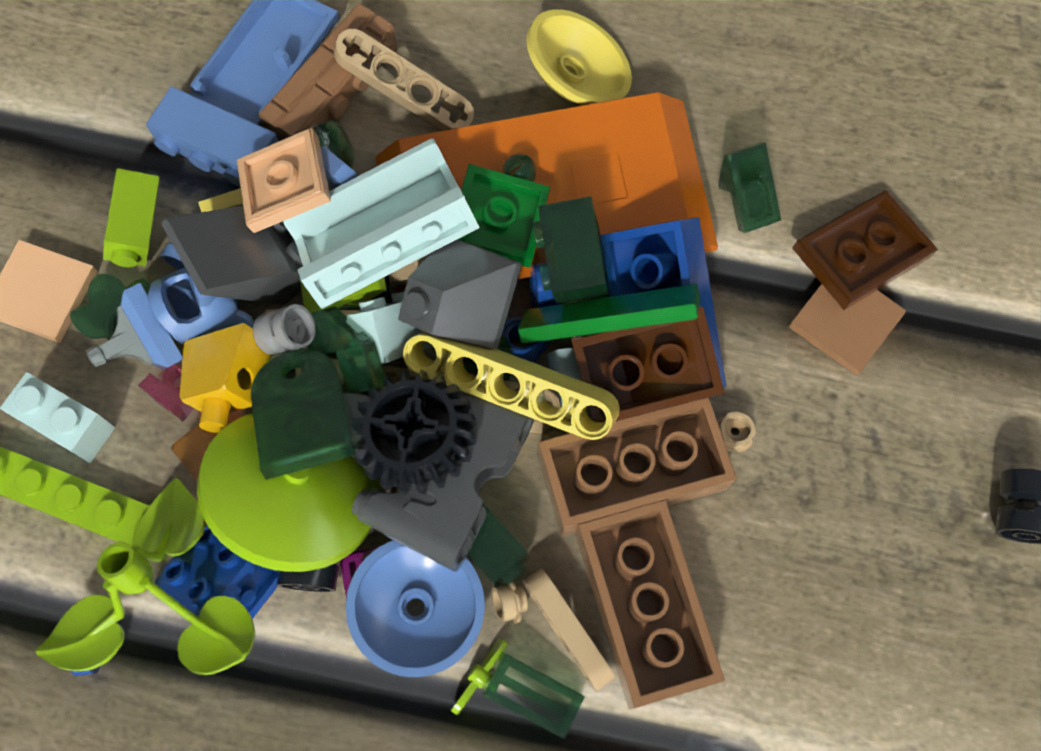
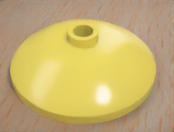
[526,9,632,106]

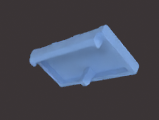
[189,0,339,127]

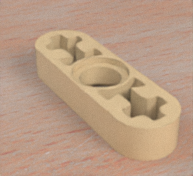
[522,568,615,692]

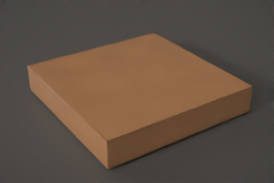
[789,284,906,376]

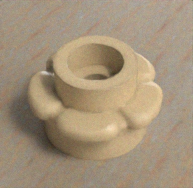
[717,411,756,452]
[491,579,528,624]

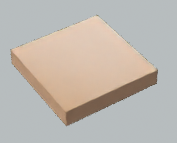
[237,128,331,233]
[0,240,98,343]

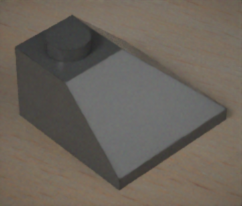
[398,239,522,349]

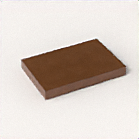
[792,190,938,310]

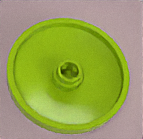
[197,408,381,572]

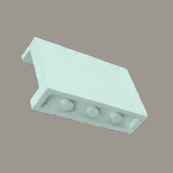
[283,139,480,309]

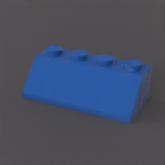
[600,217,726,388]

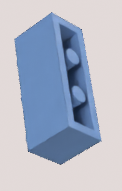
[146,86,279,187]

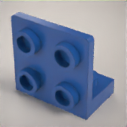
[155,524,278,619]

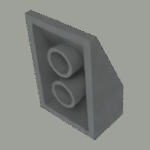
[161,206,303,305]

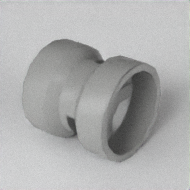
[253,304,316,355]

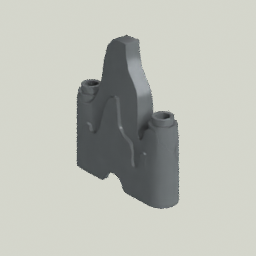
[316,379,534,572]

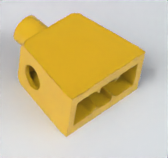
[179,323,271,433]

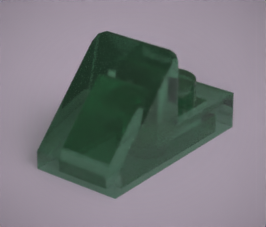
[718,142,781,233]

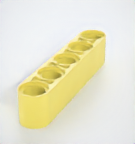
[403,331,620,440]

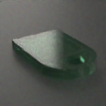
[251,349,356,480]

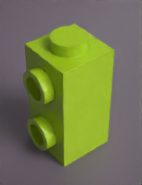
[103,168,160,267]

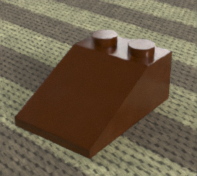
[571,306,725,423]

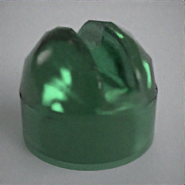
[503,153,536,182]

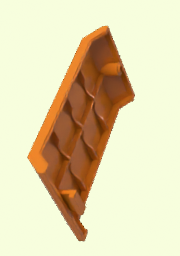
[375,92,718,292]

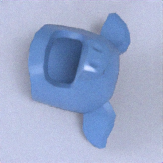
[148,268,254,345]

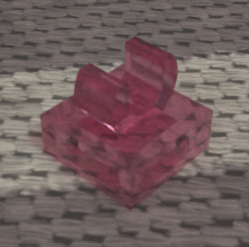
[138,365,194,422]

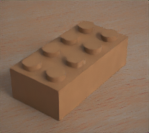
[537,398,737,537]
[575,500,725,709]

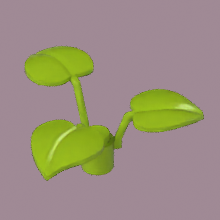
[35,478,255,675]

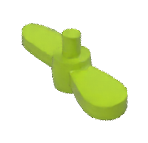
[451,638,508,715]

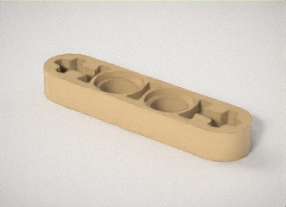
[334,29,474,131]

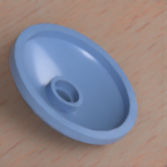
[346,540,485,677]

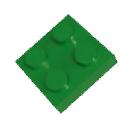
[459,164,550,268]

